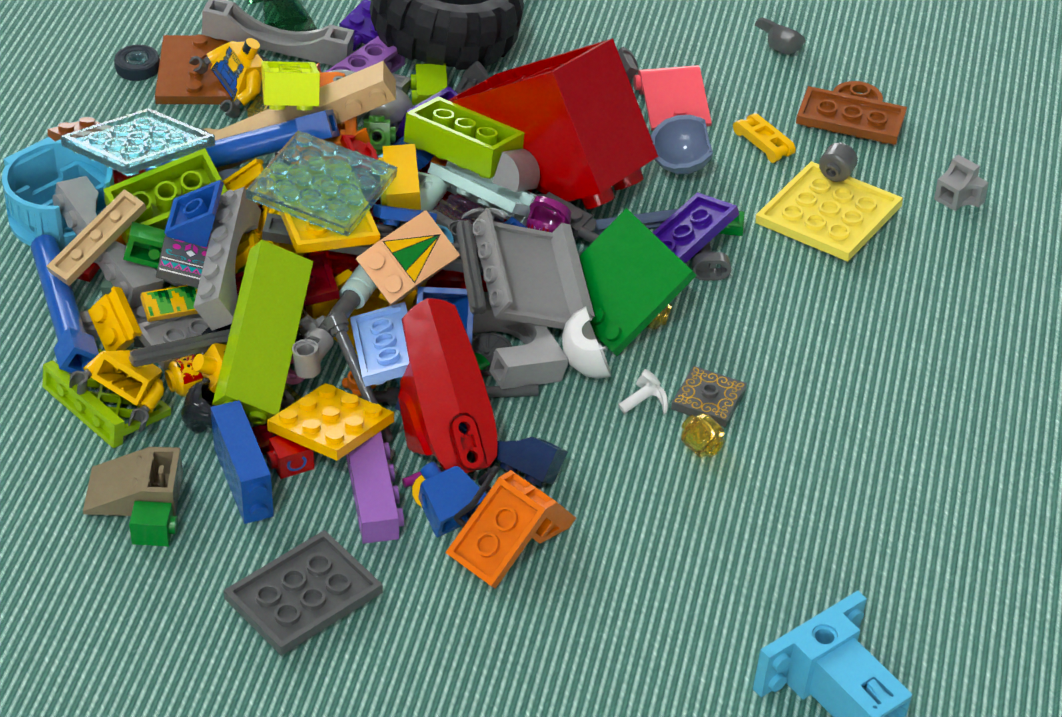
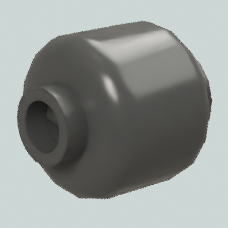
[819,143,858,182]

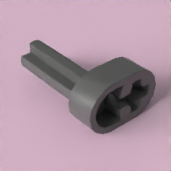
[692,242,731,281]

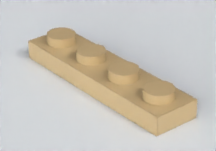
[47,189,147,286]

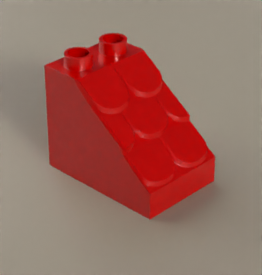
[448,38,658,209]

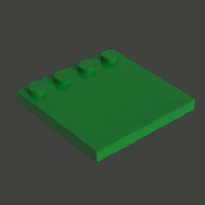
[579,208,697,356]

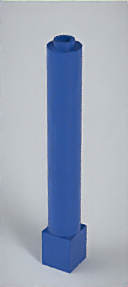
[146,109,340,172]
[31,235,99,373]

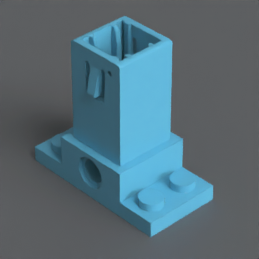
[753,591,912,717]

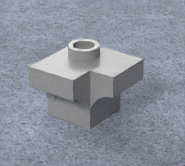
[934,155,989,211]

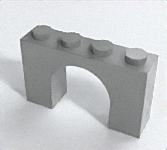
[473,292,569,389]

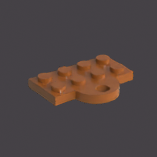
[796,81,907,145]

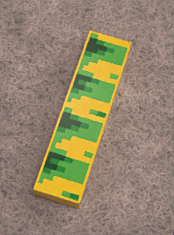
[140,285,199,322]

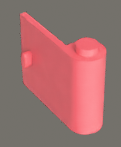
[633,65,712,131]

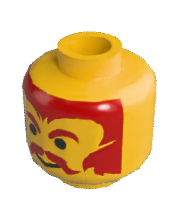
[164,355,204,396]

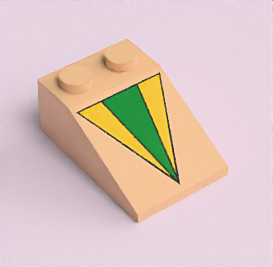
[356,210,460,306]

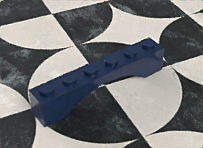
[394,399,568,486]

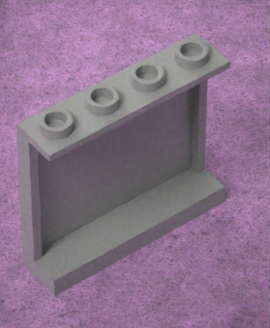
[472,208,595,329]

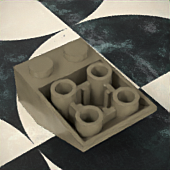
[83,447,183,516]

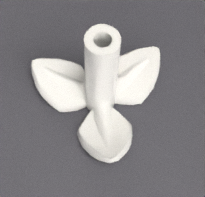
[618,369,668,414]

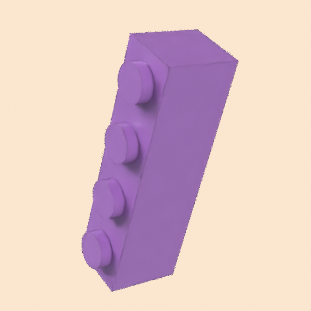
[346,431,404,544]

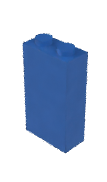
[210,400,274,524]

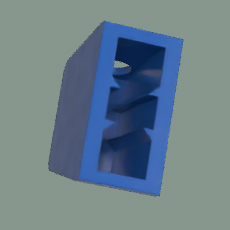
[418,462,487,538]

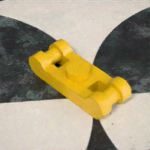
[733,113,796,163]

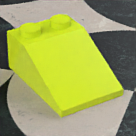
[261,61,320,111]

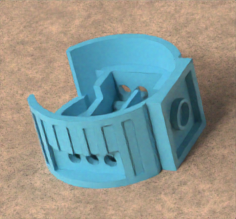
[2,137,114,251]

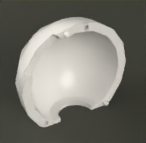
[562,306,611,379]

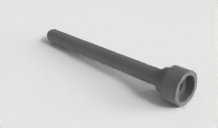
[323,312,393,443]

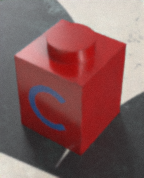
[266,436,314,479]

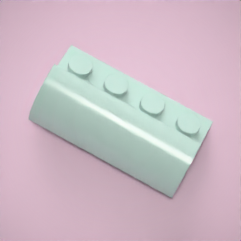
[427,161,538,226]

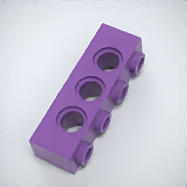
[326,36,405,73]

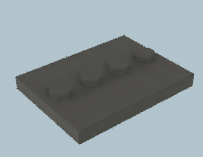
[223,530,383,656]

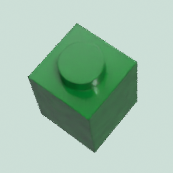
[129,501,178,547]

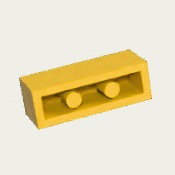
[378,144,421,210]

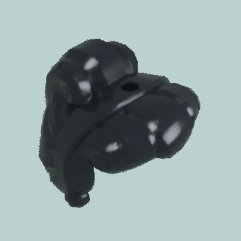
[181,377,216,432]

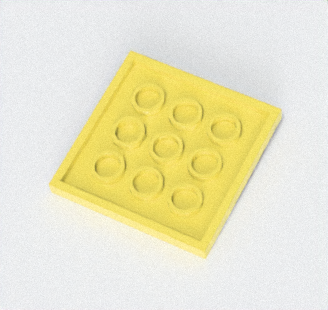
[755,161,903,262]

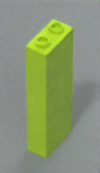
[212,240,313,425]

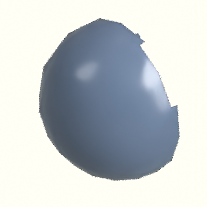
[651,115,713,174]

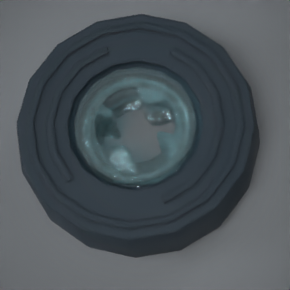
[114,45,160,81]

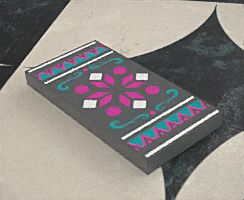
[156,202,214,288]

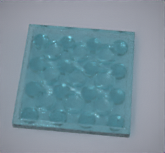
[61,108,215,176]
[246,131,398,237]

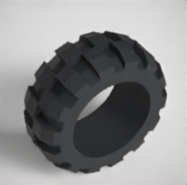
[370,0,524,70]

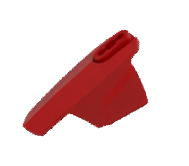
[398,298,498,473]

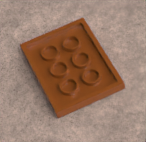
[155,34,233,105]

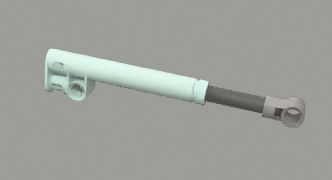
[292,172,447,379]

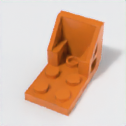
[445,470,576,589]

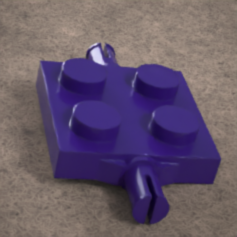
[339,0,378,51]

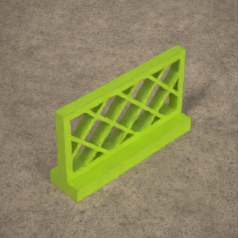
[42,349,171,448]

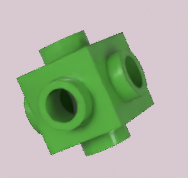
[358,115,396,154]

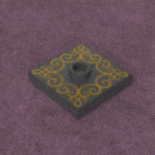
[671,366,747,427]

